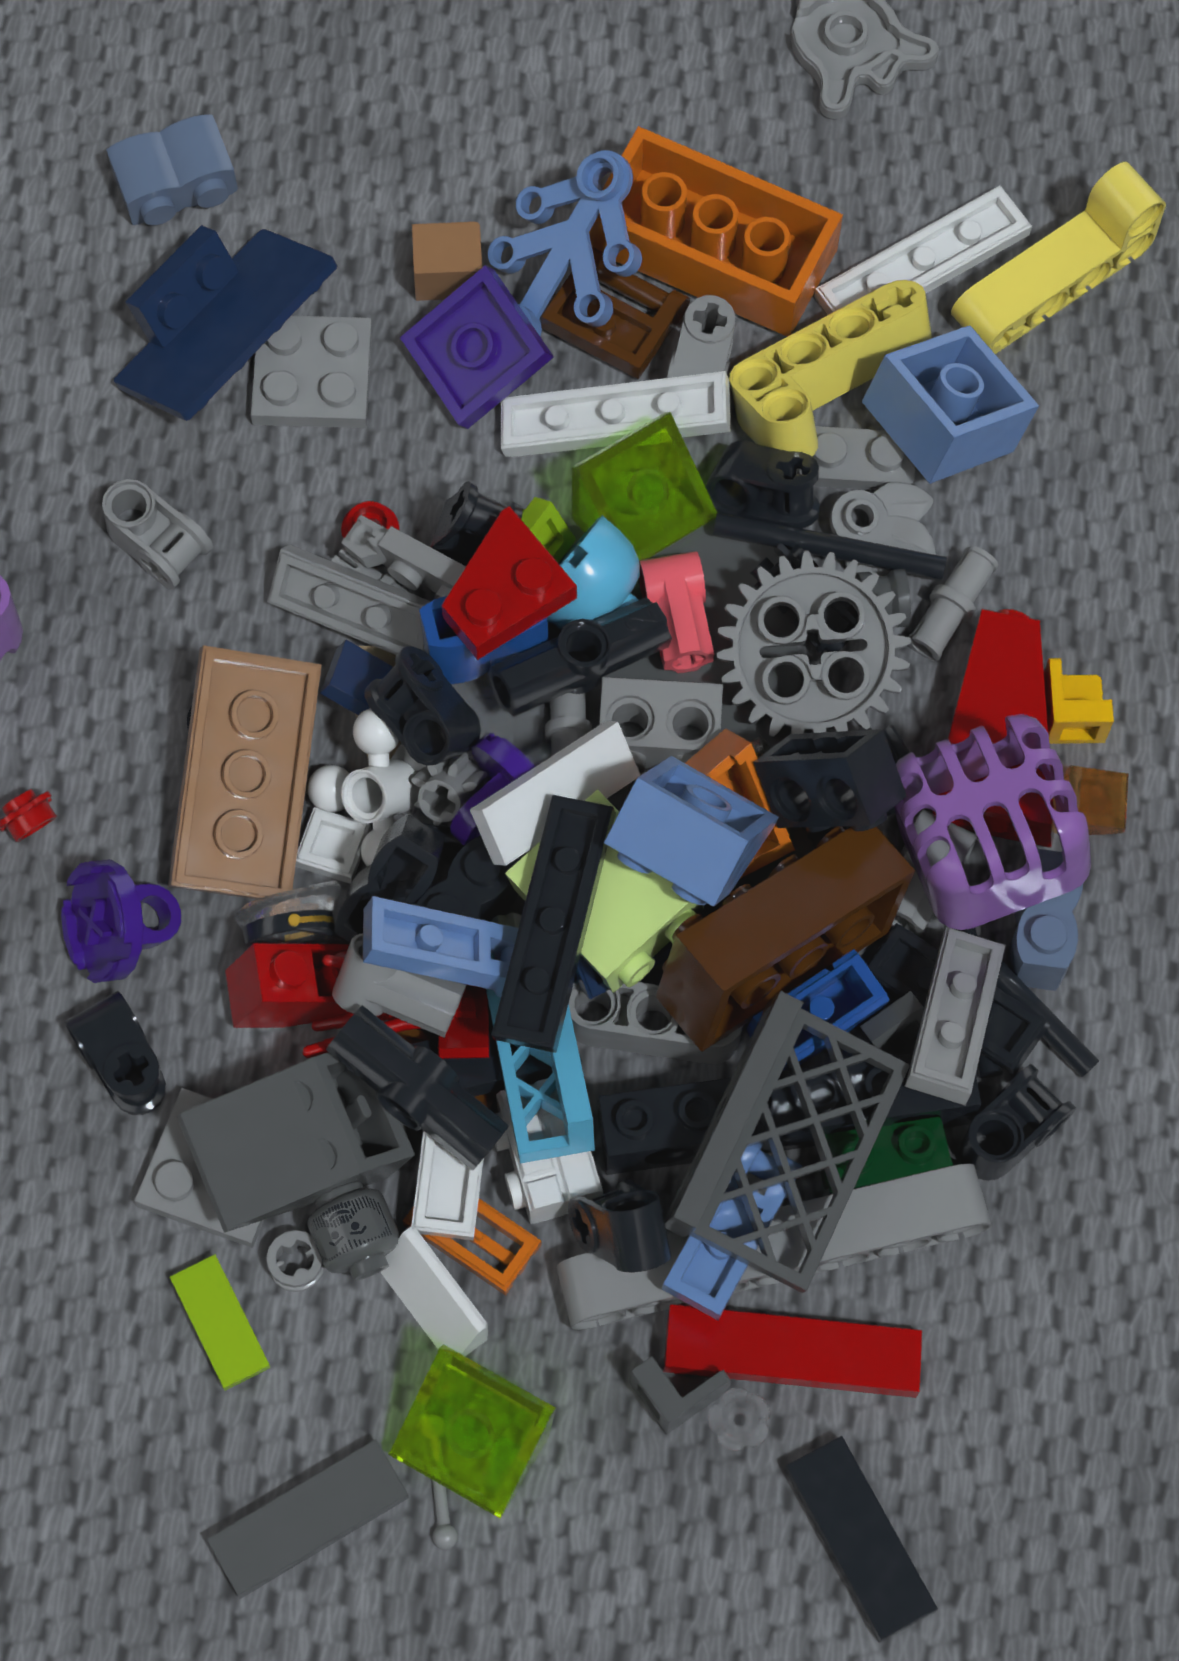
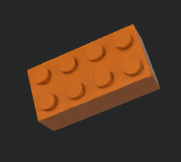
[589,126,843,337]

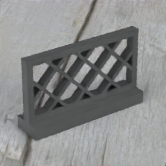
[664,991,910,1293]

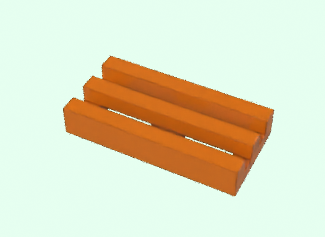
[403,1198,542,1296]

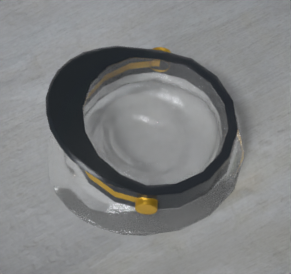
[233,880,350,948]

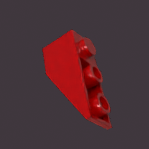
[225,943,350,1028]

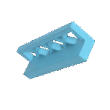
[485,953,595,1164]

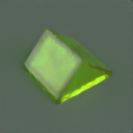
[571,412,717,560]
[388,1344,556,1518]

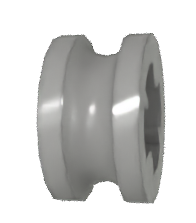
[266,1230,325,1292]

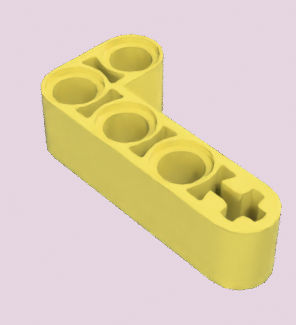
[951,162,1166,354]
[729,280,931,456]

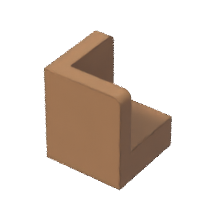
[412,222,482,301]

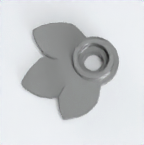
[829,482,936,577]

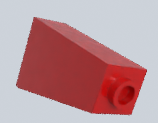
[933,609,1054,848]

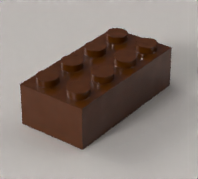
[656,826,915,1052]

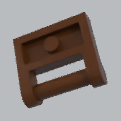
[541,247,690,379]

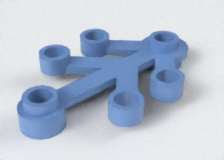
[488,150,642,337]

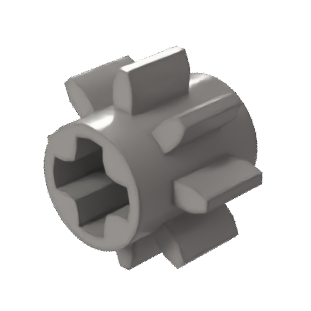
[411,753,488,826]

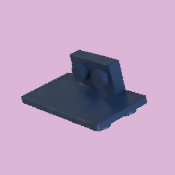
[114,225,338,421]

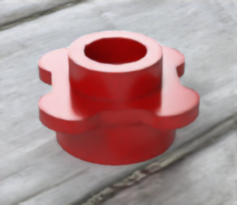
[0,789,57,842]

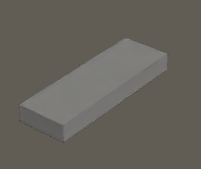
[267,545,431,655]
[905,927,1005,1106]

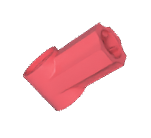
[639,551,714,674]

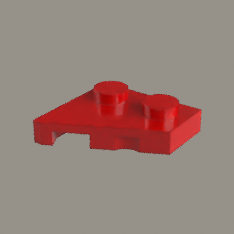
[442,506,577,660]

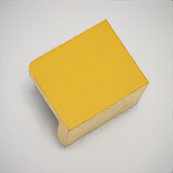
[1044,658,1114,744]

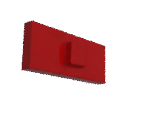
[439,984,489,1059]

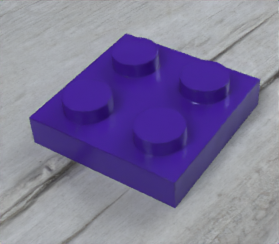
[400,265,554,429]

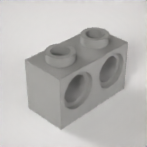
[599,677,723,774]

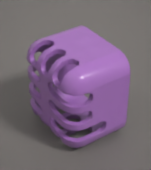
[894,714,1091,930]

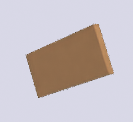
[168,645,322,903]

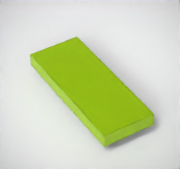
[170,1254,271,1391]

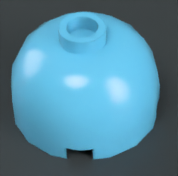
[547,515,640,630]

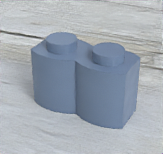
[106,115,238,225]
[1007,848,1083,991]

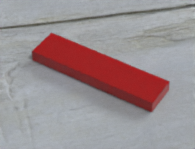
[663,1304,922,1398]

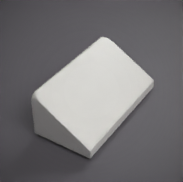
[381,1227,488,1365]

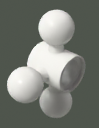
[307,708,420,866]

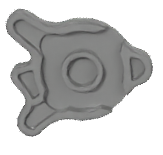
[791,0,939,119]

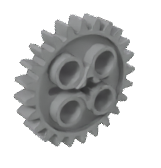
[717,551,911,737]

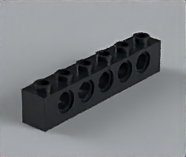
[598,1053,981,1175]

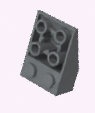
[177,1053,415,1233]

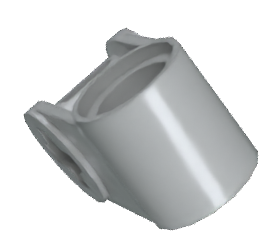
[667,295,735,378]
[102,479,213,589]

